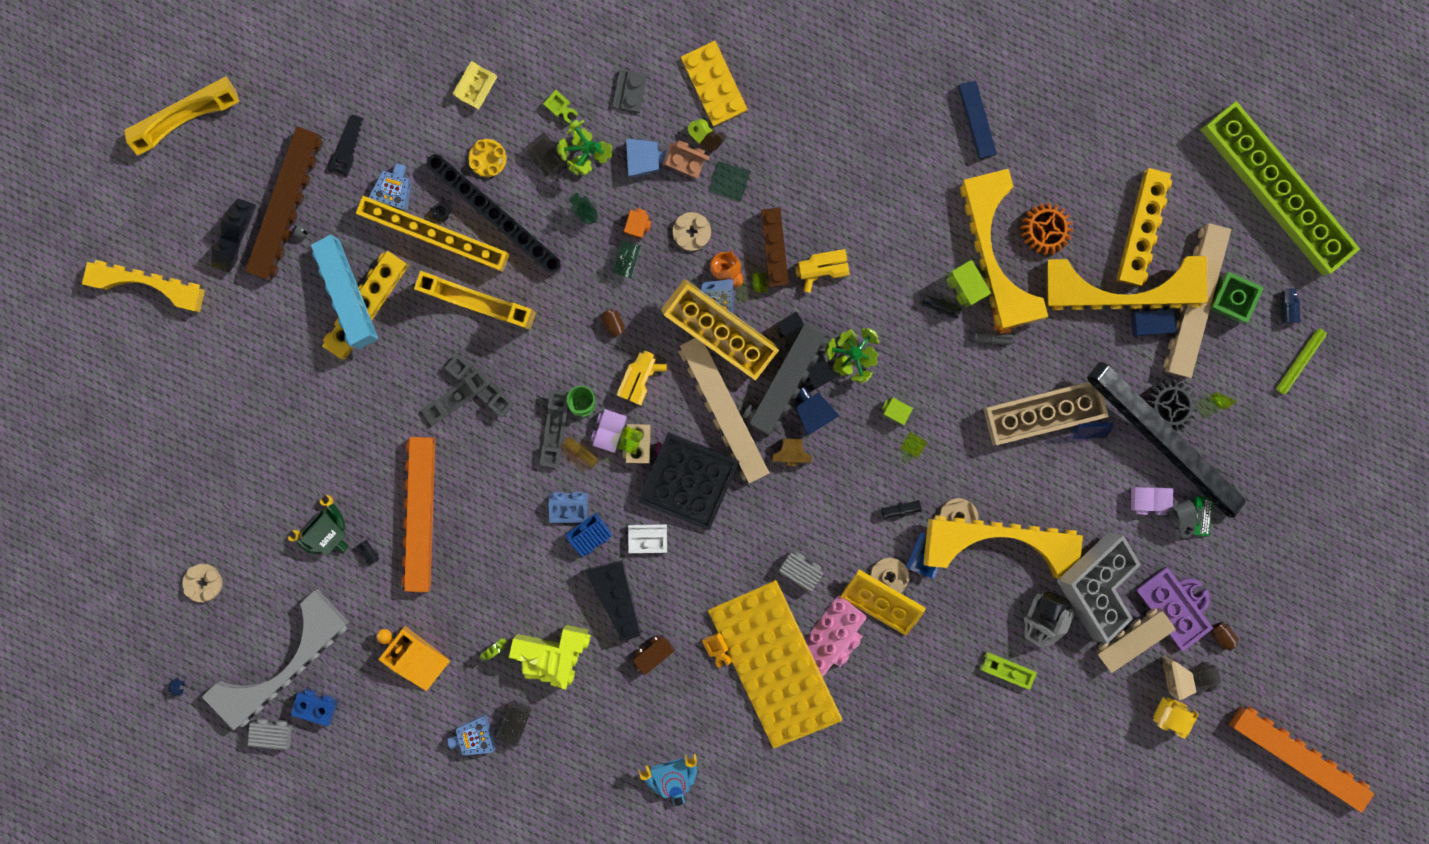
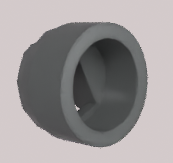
[292,223,309,240]

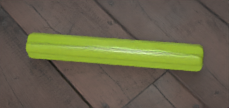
[1276,328,1327,395]

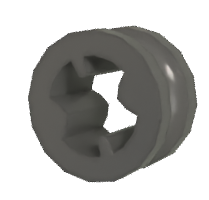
[742,404,758,423]

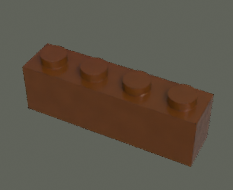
[761,207,789,288]

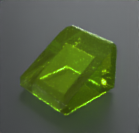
[752,273,768,294]
[1210,392,1237,410]
[618,426,643,455]
[900,432,928,458]

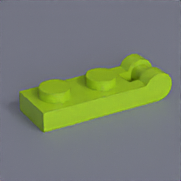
[980,651,1037,690]

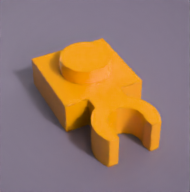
[702,633,732,668]

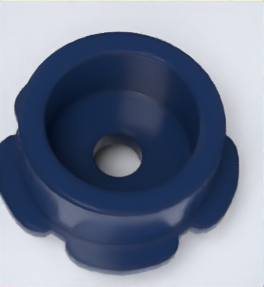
[168,678,185,697]

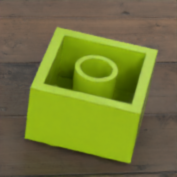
[946,260,991,307]

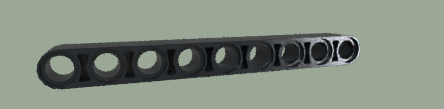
[427,154,562,274]

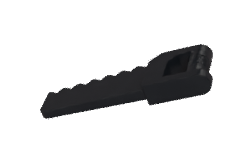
[328,115,364,177]

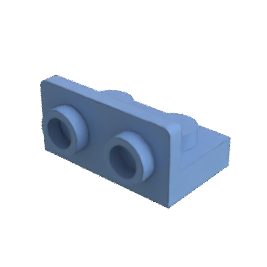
[548,492,588,523]

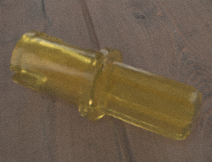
[563,436,598,467]

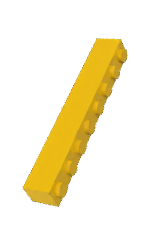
[356,196,510,272]

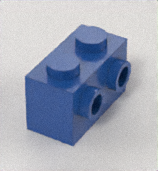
[291,689,338,726]

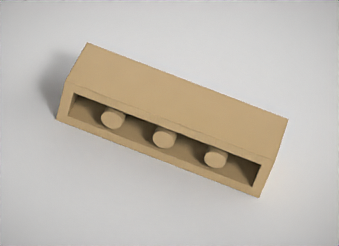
[1096,607,1176,673]

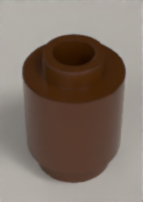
[600,308,625,338]
[1211,621,1239,651]

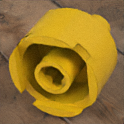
[1153,696,1199,739]

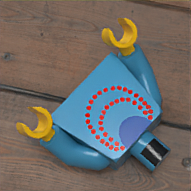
[638,754,697,806]

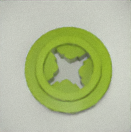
[480,638,507,661]

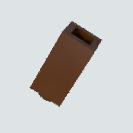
[633,635,675,675]

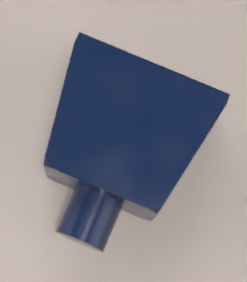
[795,387,839,436]

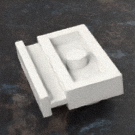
[628,524,667,553]

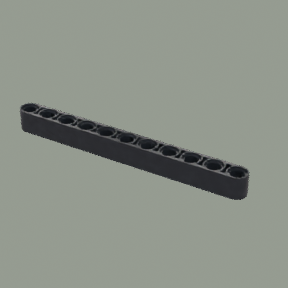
[1087,362,1246,518]

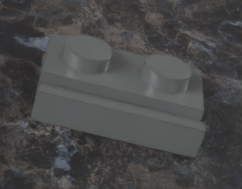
[613,69,647,113]

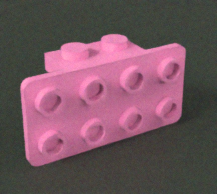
[805,596,866,677]

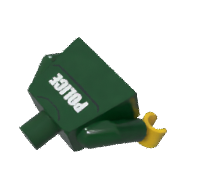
[288,495,349,555]

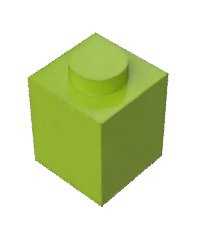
[881,397,913,425]

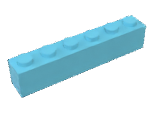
[311,234,378,350]

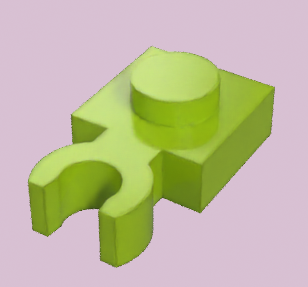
[543,90,578,124]

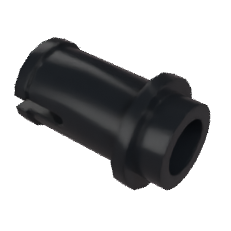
[357,540,380,565]

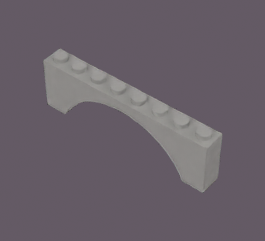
[202,589,349,730]

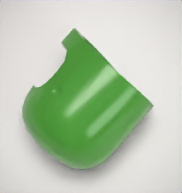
[567,386,596,417]

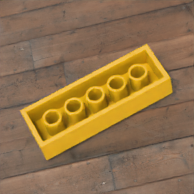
[661,279,779,381]

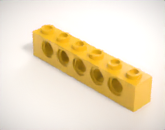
[1116,168,1172,287]
[322,251,409,360]

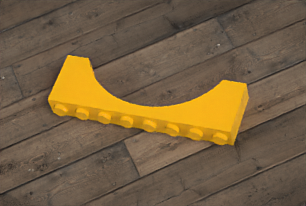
[960,169,1048,331]
[1047,256,1207,310]
[923,515,1083,579]

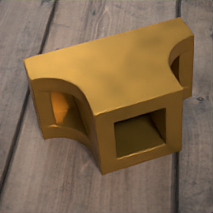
[772,439,812,466]

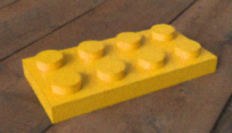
[681,41,748,127]
[840,570,926,636]

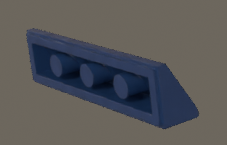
[958,81,997,160]

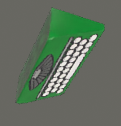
[1192,496,1213,536]

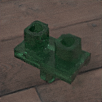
[569,193,598,225]
[613,240,641,279]

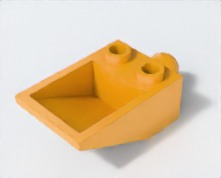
[376,626,450,691]

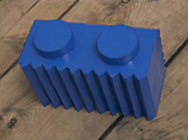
[565,512,612,557]

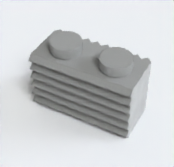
[778,551,823,593]
[247,718,292,750]

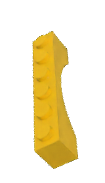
[124,76,239,156]
[82,260,205,312]

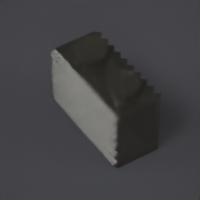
[526,132,568,178]
[494,700,532,747]

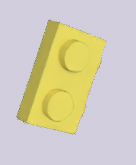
[453,61,498,110]

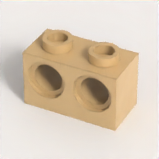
[623,424,651,463]

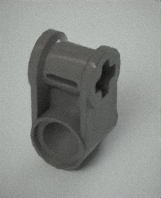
[1170,500,1196,538]

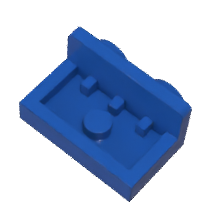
[906,533,939,579]

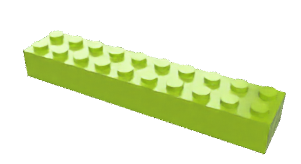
[1200,101,1360,276]

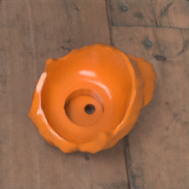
[710,250,743,288]

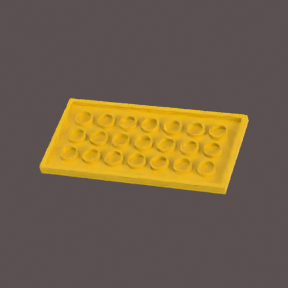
[708,580,842,749]

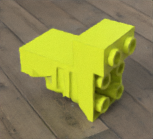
[509,625,591,690]

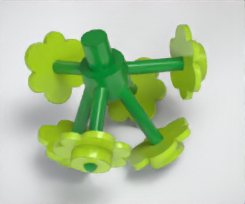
[557,120,613,175]
[825,328,879,383]

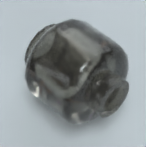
[1193,662,1221,692]

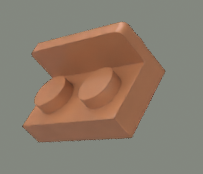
[662,140,710,178]

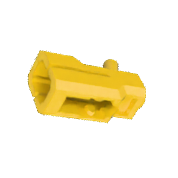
[795,249,850,293]
[617,350,667,405]

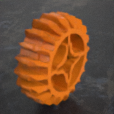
[1021,203,1073,255]

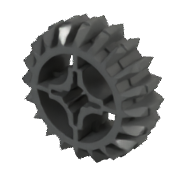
[1145,380,1198,432]

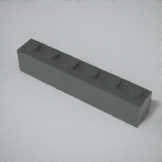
[750,322,829,435]

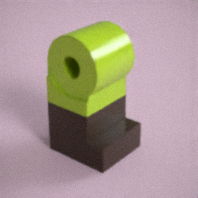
[688,119,727,154]

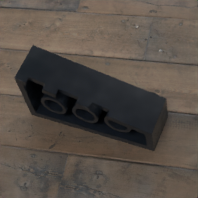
[584,559,641,641]

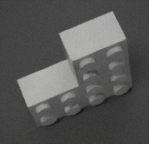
[1057,532,1141,644]

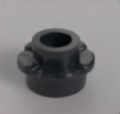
[432,203,451,222]

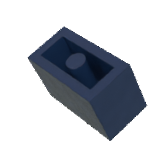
[1131,306,1176,336]

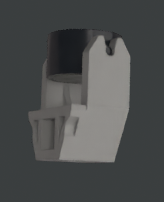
[1024,592,1074,647]

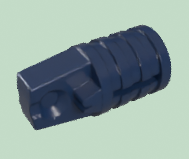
[1282,288,1301,323]

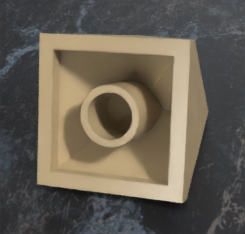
[1161,656,1196,700]

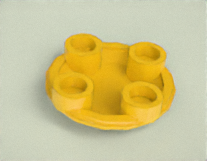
[468,139,507,177]

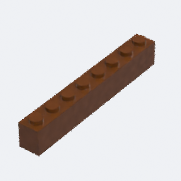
[245,126,323,281]

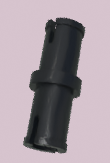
[921,294,962,319]
[881,500,922,520]

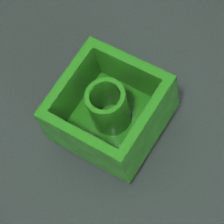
[1210,272,1264,324]

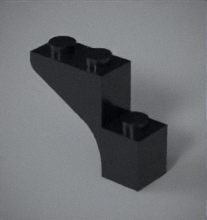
[211,199,256,272]

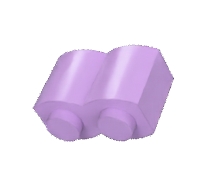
[591,409,627,453]
[1131,487,1173,515]

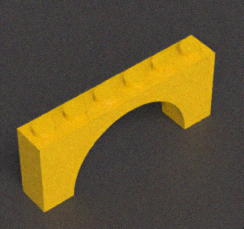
[414,271,536,330]

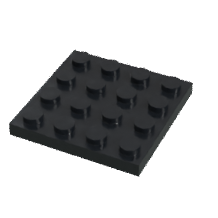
[638,432,739,531]

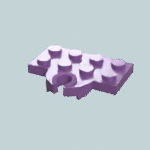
[1135,567,1213,651]

